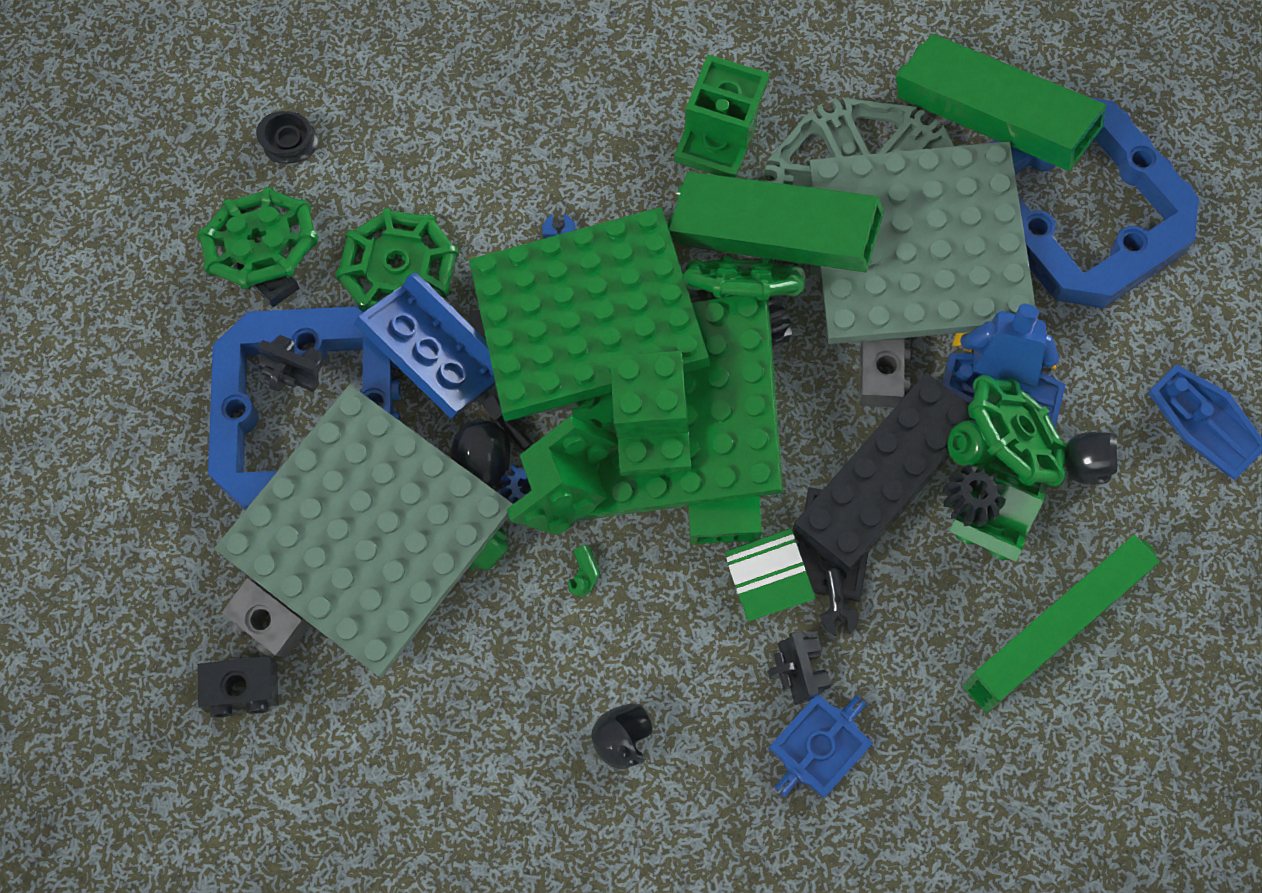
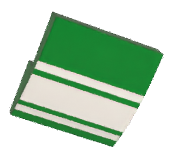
[724,528,816,622]

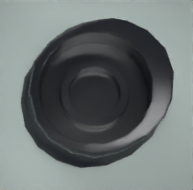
[256,111,318,164]

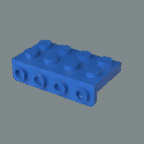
[354,273,496,419]

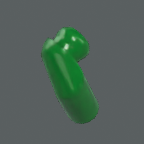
[568,545,600,597]

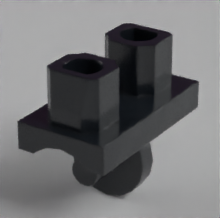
[257,335,323,392]
[767,631,831,705]

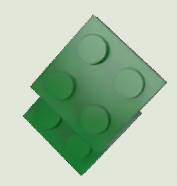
[674,54,770,178]
[610,350,692,476]
[506,416,618,535]
[949,457,1048,562]

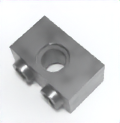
[859,338,910,408]
[221,578,311,658]

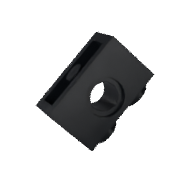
[197,656,279,718]

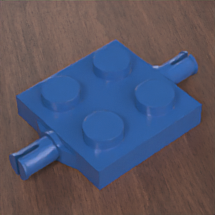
[768,694,873,799]

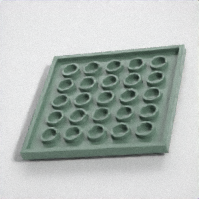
[810,141,1038,344]
[214,384,513,679]

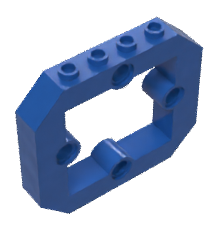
[991,97,1199,308]
[208,307,401,511]

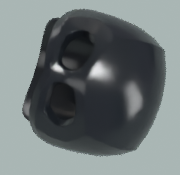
[1065,432,1118,485]
[591,703,653,769]

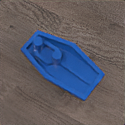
[941,353,1066,429]
[1147,364,1262,480]

